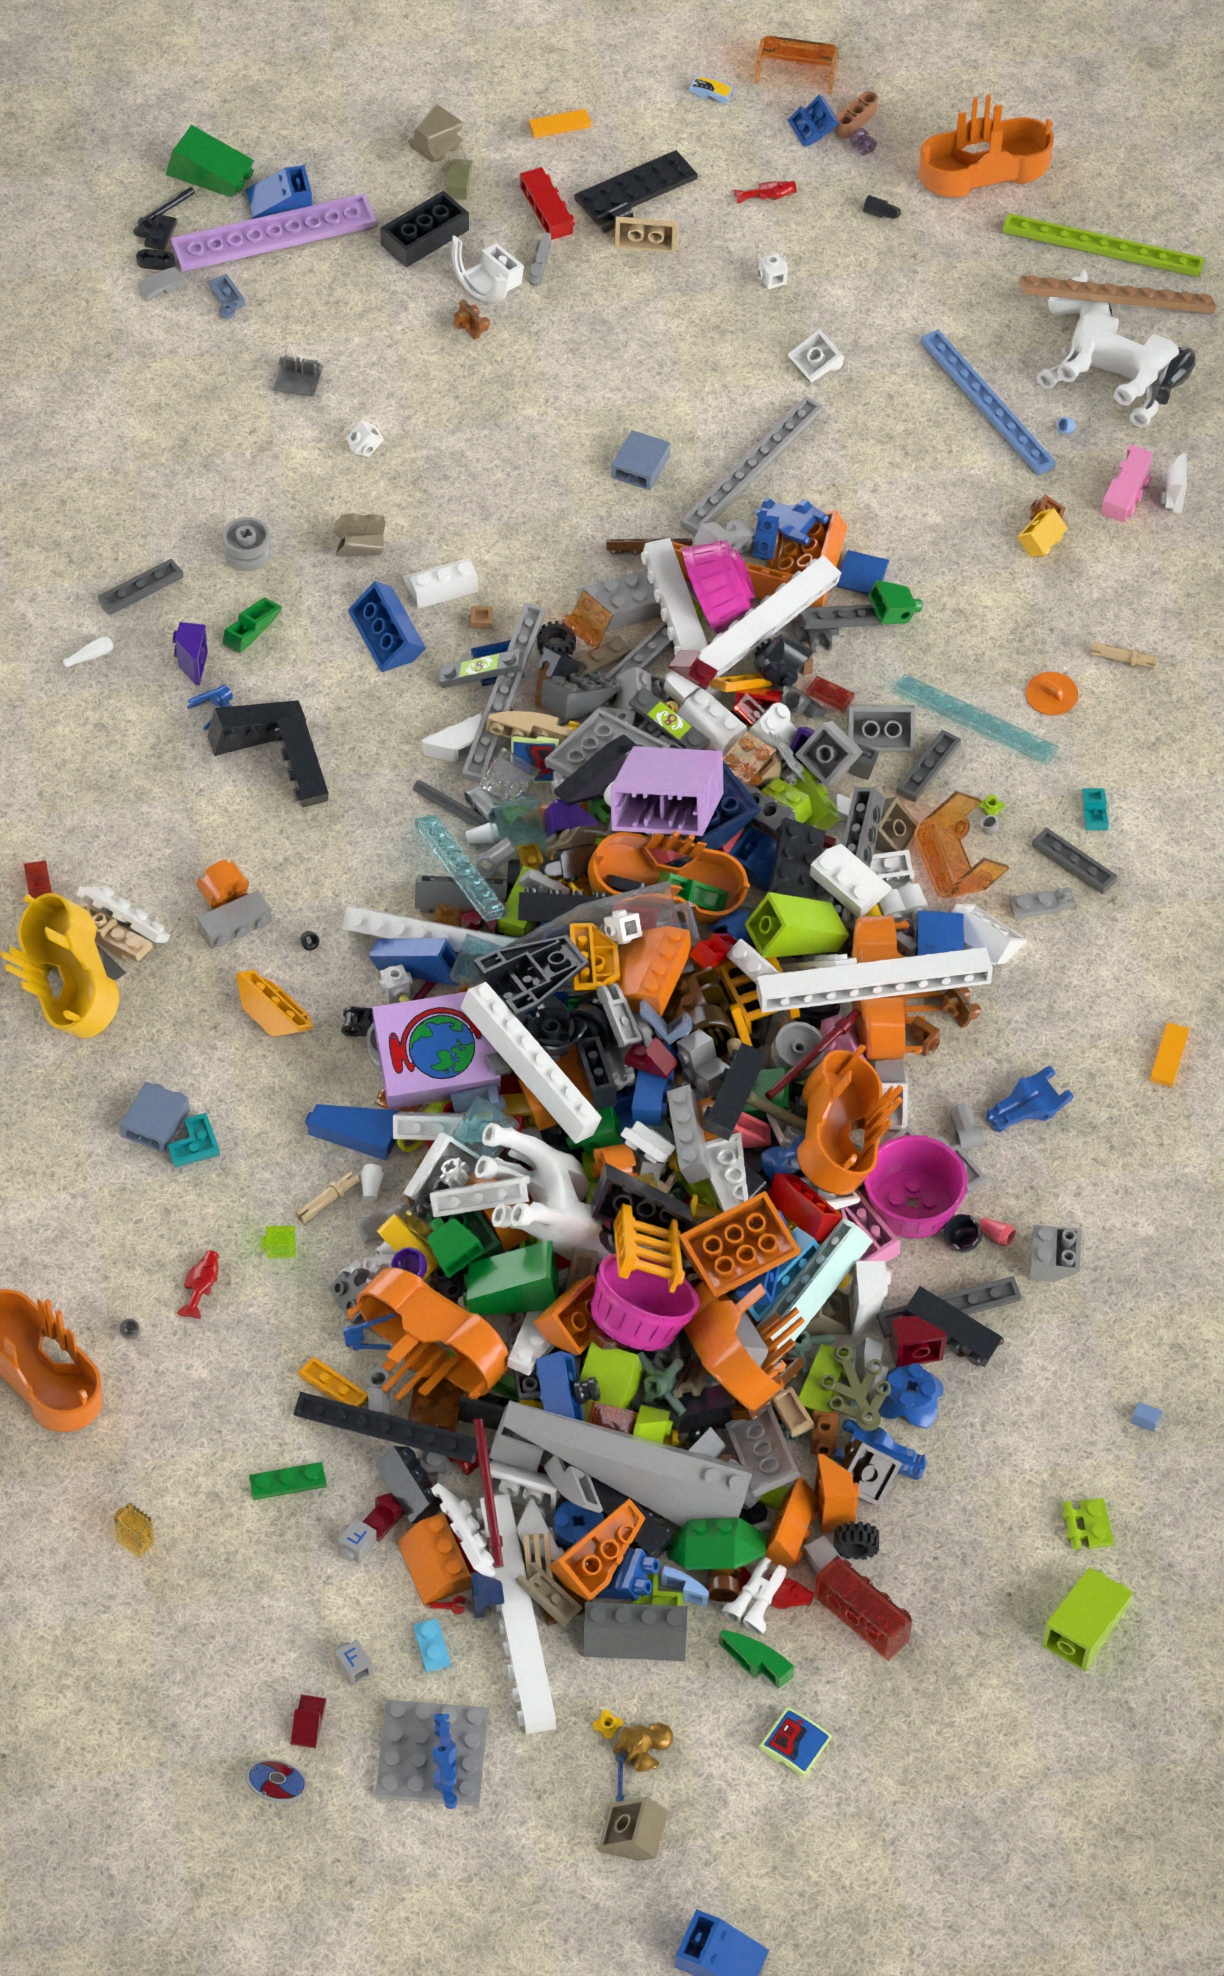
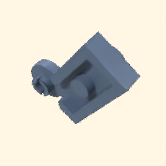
[209,274,246,319]

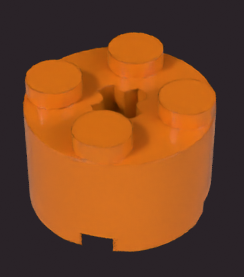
[196,859,249,909]
[591,1144,638,1181]

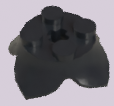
[517,995,587,1057]

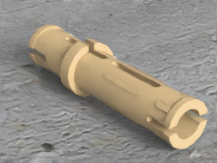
[1091,641,1158,669]
[295,1170,359,1225]

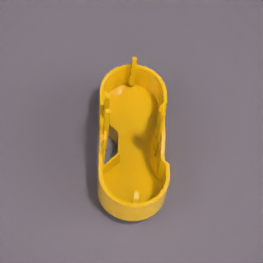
[0,893,119,1039]

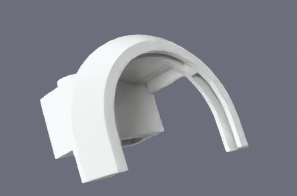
[451,235,524,304]

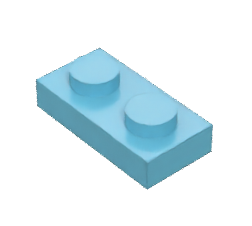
[413,1618,451,1673]

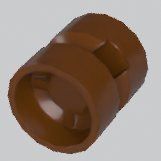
[707,1566,742,1602]

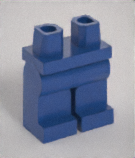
[595,1548,660,1601]

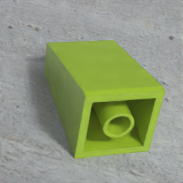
[744,892,849,958]
[579,1341,644,1432]
[1041,1567,1133,1672]

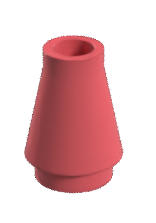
[979,1217,1016,1246]

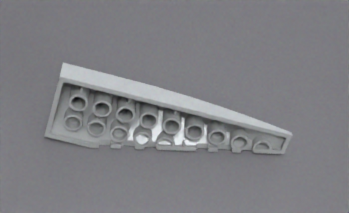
[502,1401,752,1527]

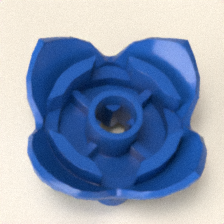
[761,1134,806,1189]
[878,1363,944,1428]

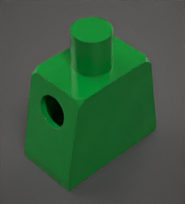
[868,580,923,624]
[566,1106,624,1156]
[427,1217,485,1278]

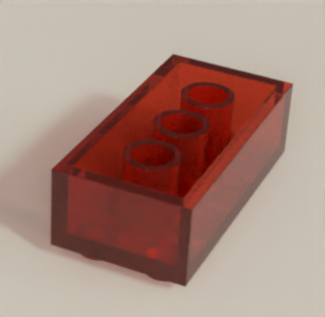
[814,1555,913,1661]

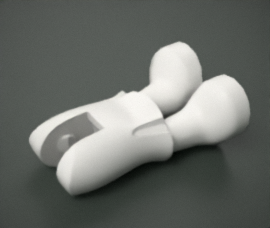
[721,1557,787,1635]

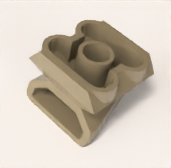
[408,104,463,163]
[334,513,386,557]

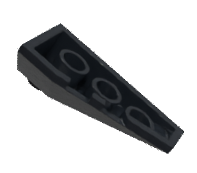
[554,734,638,805]

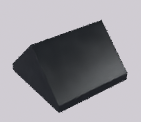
[459,1392,517,1430]

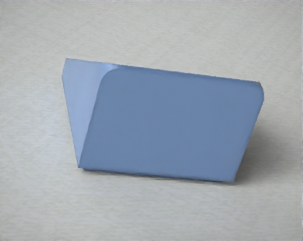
[1131,1402,1162,1432]

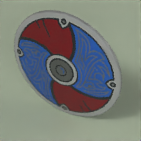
[246,1760,307,1803]

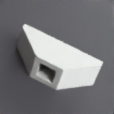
[422,714,482,762]
[516,1499,564,1568]

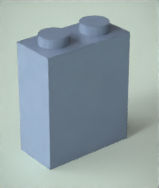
[611,430,671,491]
[120,1082,189,1153]

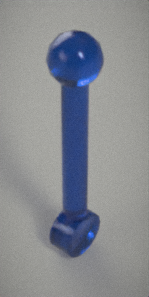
[616,1754,626,1802]

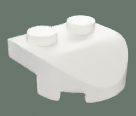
[870,850,914,889]
[621,1121,676,1164]

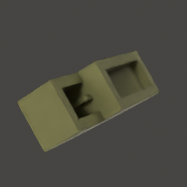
[446,159,473,200]

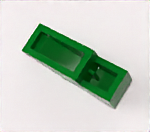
[222,597,282,653]
[654,871,729,912]
[719,1630,794,1689]

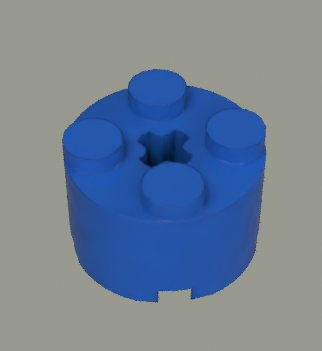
[710,909,756,949]
[554,1500,604,1552]

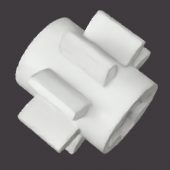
[440,1158,471,1188]

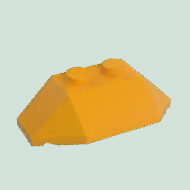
[570,923,620,991]
[236,969,313,1037]

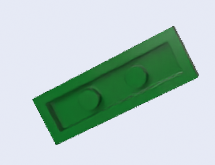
[249,1462,327,1500]

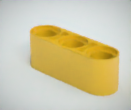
[377,1214,439,1280]

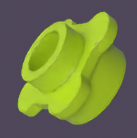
[978,794,1005,816]

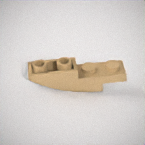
[485,711,574,745]
[80,902,153,962]

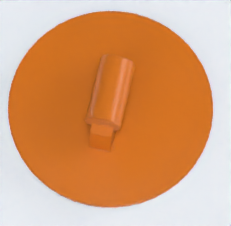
[1026,672,1078,715]

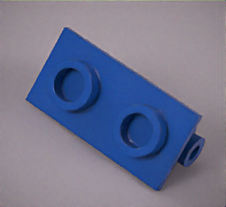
[752,514,780,560]

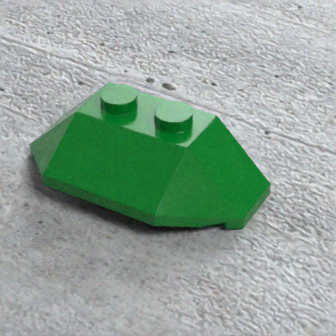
[666,1518,769,1570]

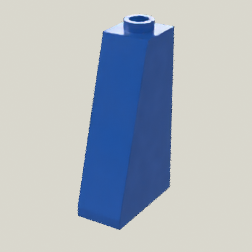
[369,938,465,986]
[305,1104,402,1161]

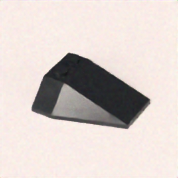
[474,935,589,1017]

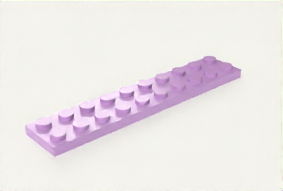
[170,193,377,272]

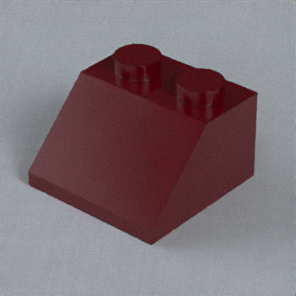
[889,1316,947,1367]

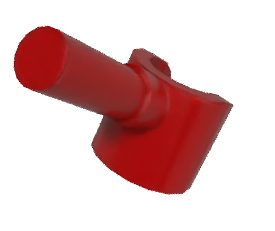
[430,1595,466,1615]

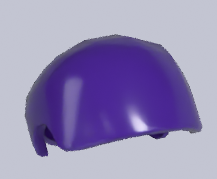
[391,1247,427,1279]

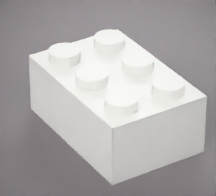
[403,1132,482,1209]

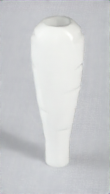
[62,636,114,668]

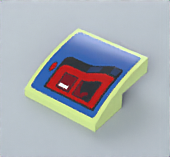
[511,736,559,783]
[759,1707,833,1777]

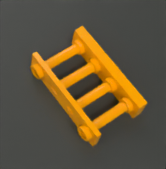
[713,948,800,1034]
[614,1204,685,1293]

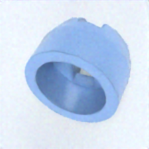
[1057,417,1076,434]

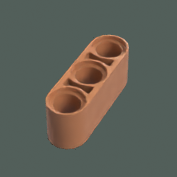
[835,91,878,139]

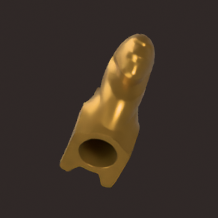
[613,1722,674,1772]

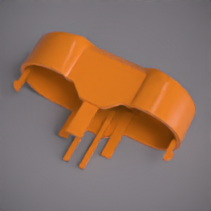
[918,94,1054,198]
[588,831,750,924]
[851,916,943,1061]
[797,1044,903,1195]
[347,1268,509,1402]
[683,1281,805,1412]
[0,1289,103,1433]

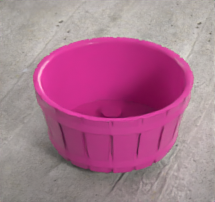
[683,540,756,635]
[864,1135,968,1239]
[591,1253,699,1351]

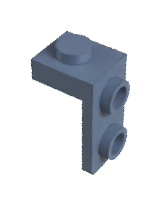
[639,999,692,1045]
[451,1084,507,1121]

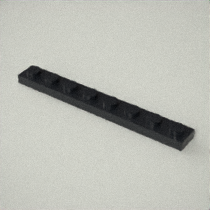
[293,1391,478,1464]

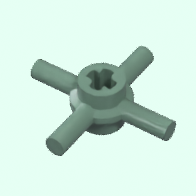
[787,1330,835,1378]
[638,1352,686,1416]

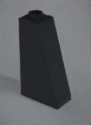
[650,1384,736,1434]

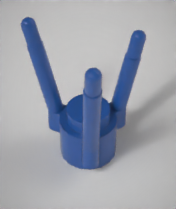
[187,684,233,730]
[342,1313,396,1351]

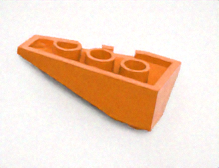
[549,1498,645,1601]

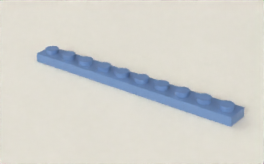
[921,329,1056,475]

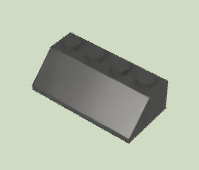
[415,875,508,914]
[583,1602,688,1661]

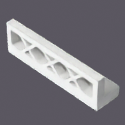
[393,1111,492,1142]
[430,1175,530,1217]

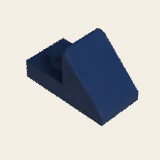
[471,1572,504,1618]

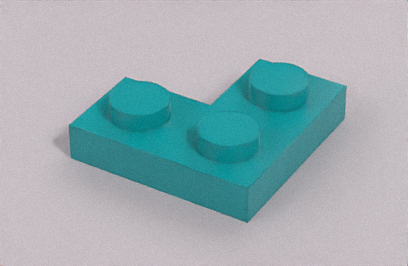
[167,1113,220,1168]

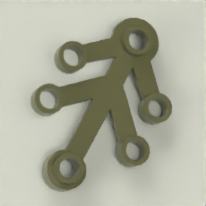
[821,1345,891,1431]

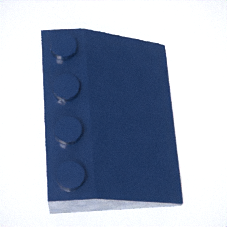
[693,749,761,850]

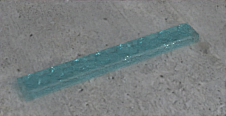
[893,673,1059,766]
[415,814,507,922]

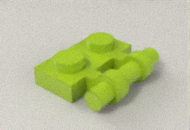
[1062,1498,1114,1550]

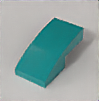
[1082,788,1109,830]

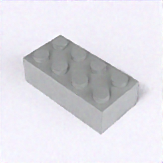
[577,569,662,636]

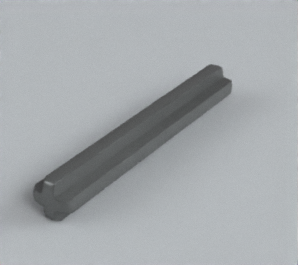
[413,780,490,827]

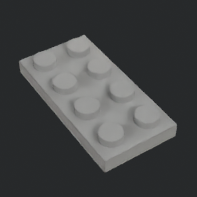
[725,1404,801,1497]

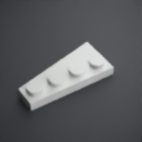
[76,886,170,943]
[781,954,857,973]
[706,1132,748,1212]
[507,1311,555,1376]
[431,1483,496,1577]

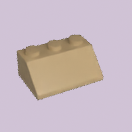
[615,217,678,253]

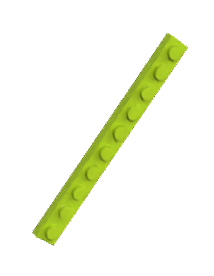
[1003,213,1205,278]

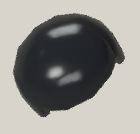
[944,1214,982,1253]

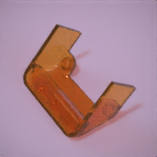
[754,36,840,94]
[914,791,1009,899]

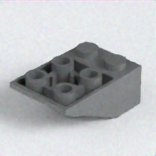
[540,670,622,720]

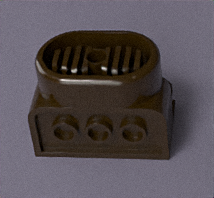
[634,966,737,1074]

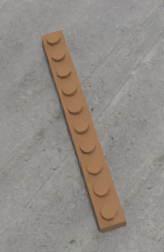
[1018,275,1216,314]

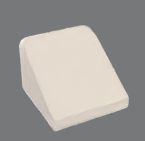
[836,794,852,821]

